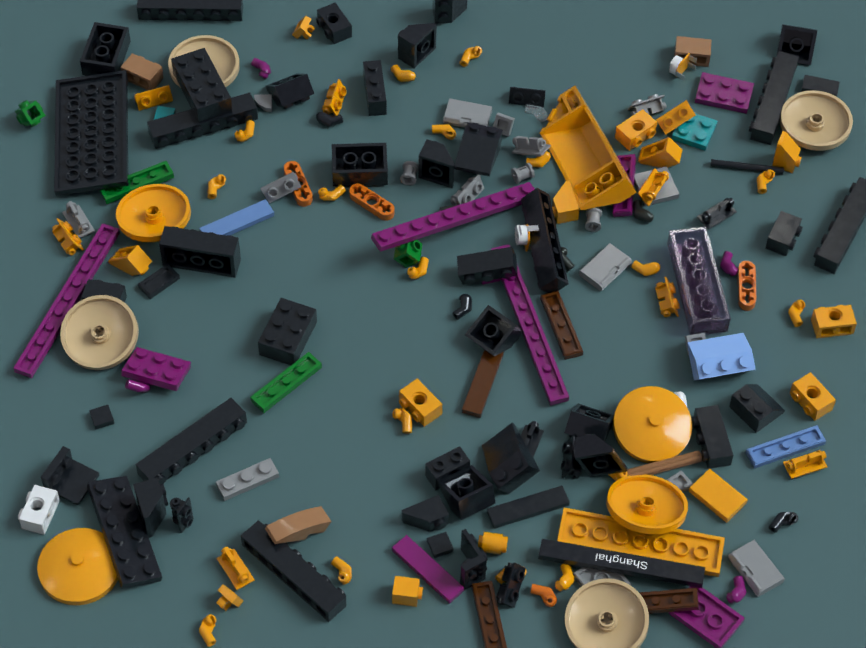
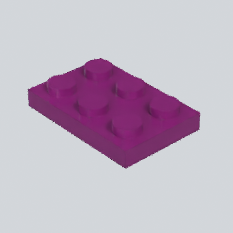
[695,72,754,114]
[121,347,191,391]
[669,586,745,648]

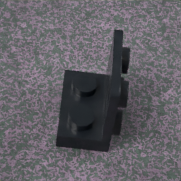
[41,446,99,505]
[460,529,488,590]

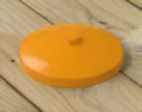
[116,184,191,242]
[613,386,692,463]
[606,474,688,535]
[37,528,118,605]

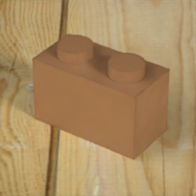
[674,36,712,67]
[120,53,164,90]

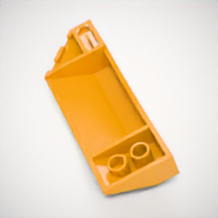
[540,86,637,210]

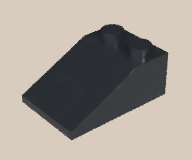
[454,123,503,177]
[482,423,540,494]

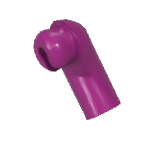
[720,251,738,276]

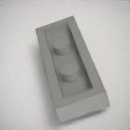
[216,458,279,501]

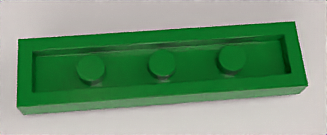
[99,161,174,204]
[250,352,322,413]

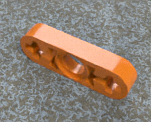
[284,161,313,207]
[349,183,395,221]
[737,261,756,311]

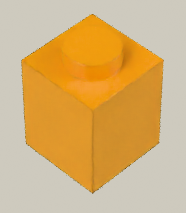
[392,576,423,607]

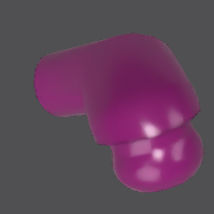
[251,58,271,79]
[125,379,151,393]
[726,576,746,604]

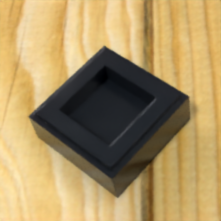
[89,405,115,430]
[427,532,453,558]

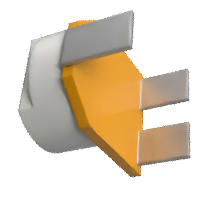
[669,53,697,80]
[515,224,539,252]

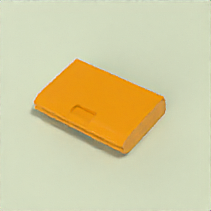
[689,469,748,523]

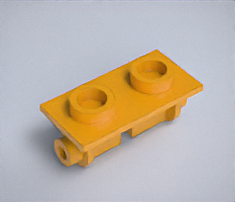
[322,79,347,116]
[134,85,173,111]
[656,100,696,135]
[637,168,669,206]
[52,218,84,255]
[655,277,680,317]
[783,450,828,479]
[216,547,255,590]

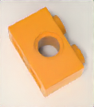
[615,109,657,151]
[811,305,857,338]
[790,372,836,421]
[399,378,443,427]

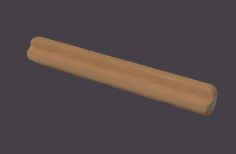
[627,450,702,476]

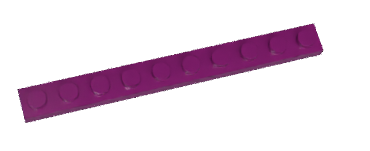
[371,182,535,252]
[13,223,120,378]
[491,244,569,406]

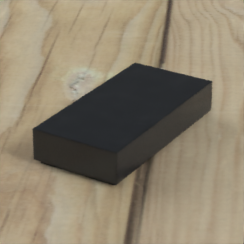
[801,75,840,97]
[138,264,180,299]

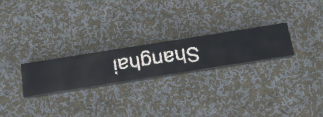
[538,539,705,588]

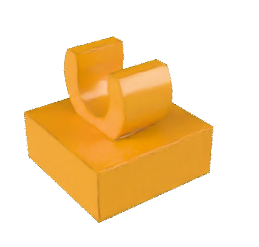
[292,15,315,39]
[216,584,243,611]

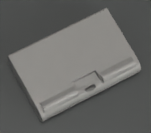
[443,98,493,128]
[579,243,632,291]
[727,540,785,597]

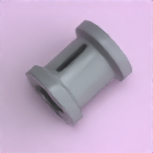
[400,161,419,185]
[511,163,535,184]
[585,208,602,232]

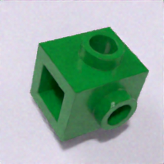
[15,100,46,127]
[393,240,422,268]

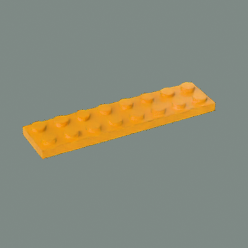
[557,507,725,577]

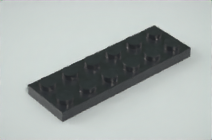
[87,476,162,589]

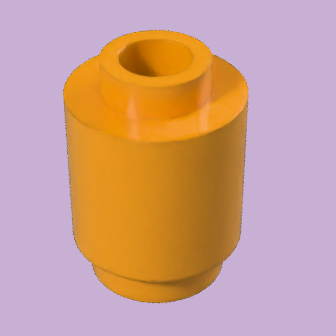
[478,532,508,555]

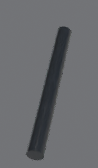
[710,159,784,175]

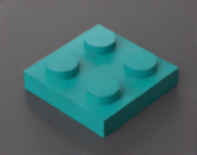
[672,113,718,151]

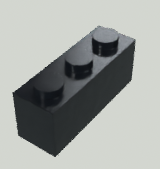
[363,60,387,116]
[457,247,518,285]
[691,405,734,469]

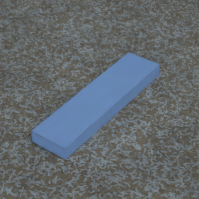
[199,199,274,236]
[745,425,826,469]

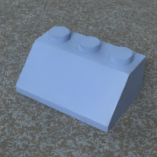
[687,333,756,381]

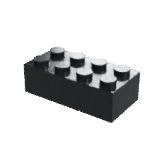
[171,48,233,123]
[159,226,241,278]

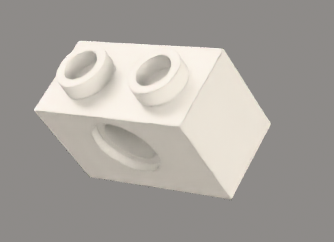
[18,485,60,535]

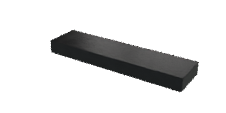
[487,486,570,529]

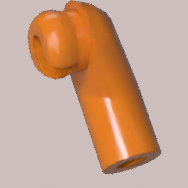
[530,584,557,607]

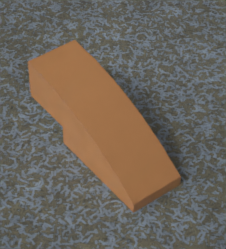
[265,506,332,544]

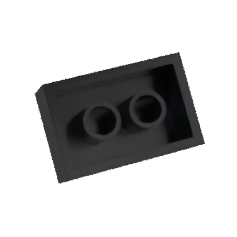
[80,22,131,76]
[332,143,388,187]
[258,298,317,365]

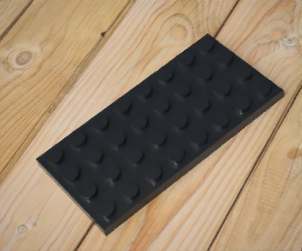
[54,70,129,196]

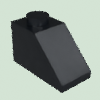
[402,495,449,532]

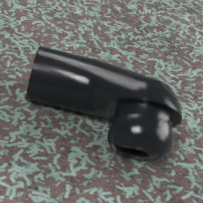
[316,112,343,127]

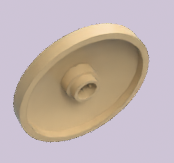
[168,35,240,88]
[780,90,853,151]
[60,295,139,370]
[565,578,649,648]

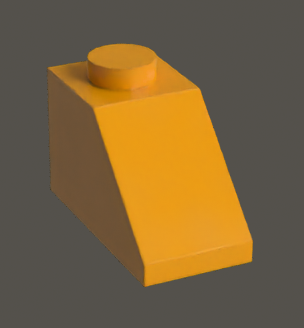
[772,131,802,173]
[638,137,683,168]
[552,180,579,224]
[108,245,152,276]

